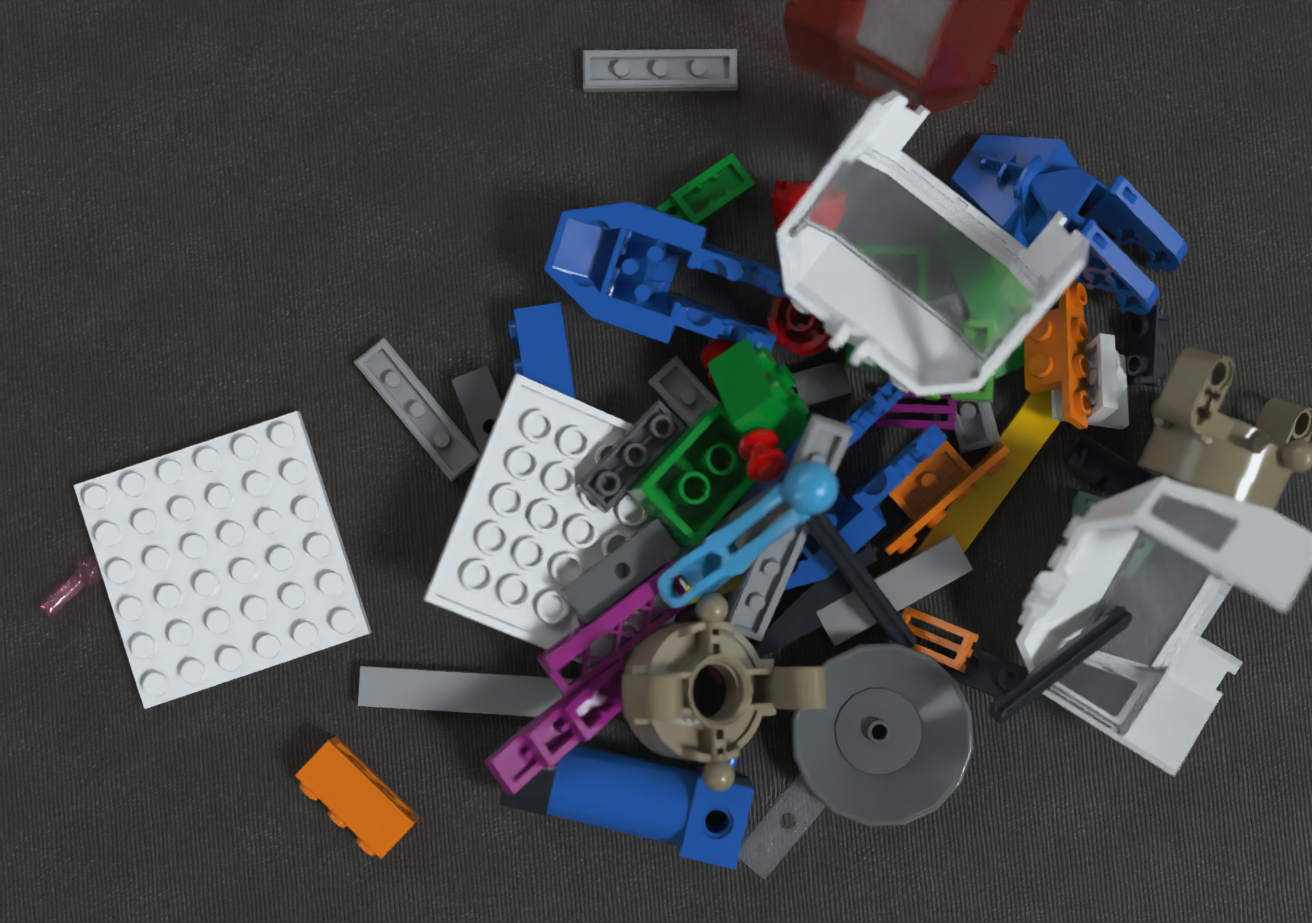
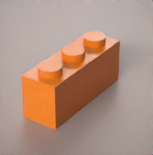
[295,736,420,859]

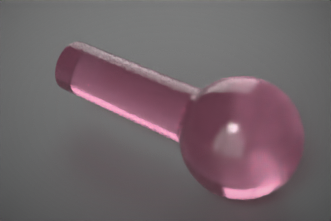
[40,554,103,618]

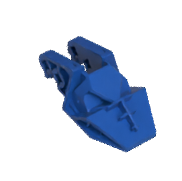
[949,134,1188,314]
[544,202,791,353]
[738,380,947,590]

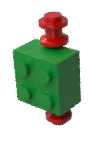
[700,337,810,482]

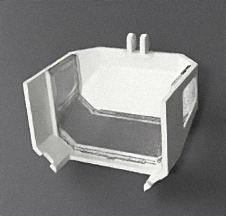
[777,90,1090,396]
[1016,476,1312,776]

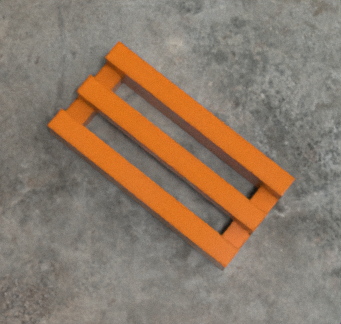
[890,606,979,672]

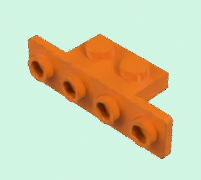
[1024,279,1091,430]
[882,440,1010,556]

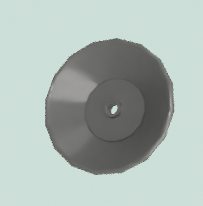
[791,643,973,826]

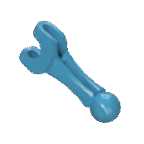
[658,460,838,608]

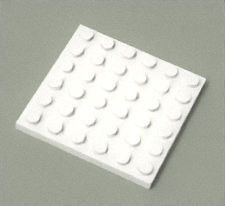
[423,374,706,667]
[73,411,372,709]

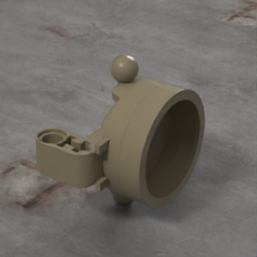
[1137,346,1312,511]
[621,592,827,792]

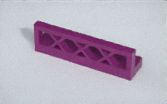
[536,562,693,698]

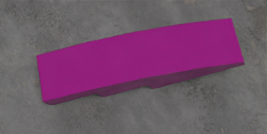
[484,658,626,794]

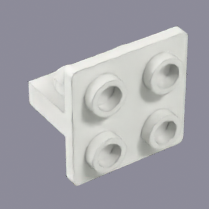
[1051,333,1129,429]

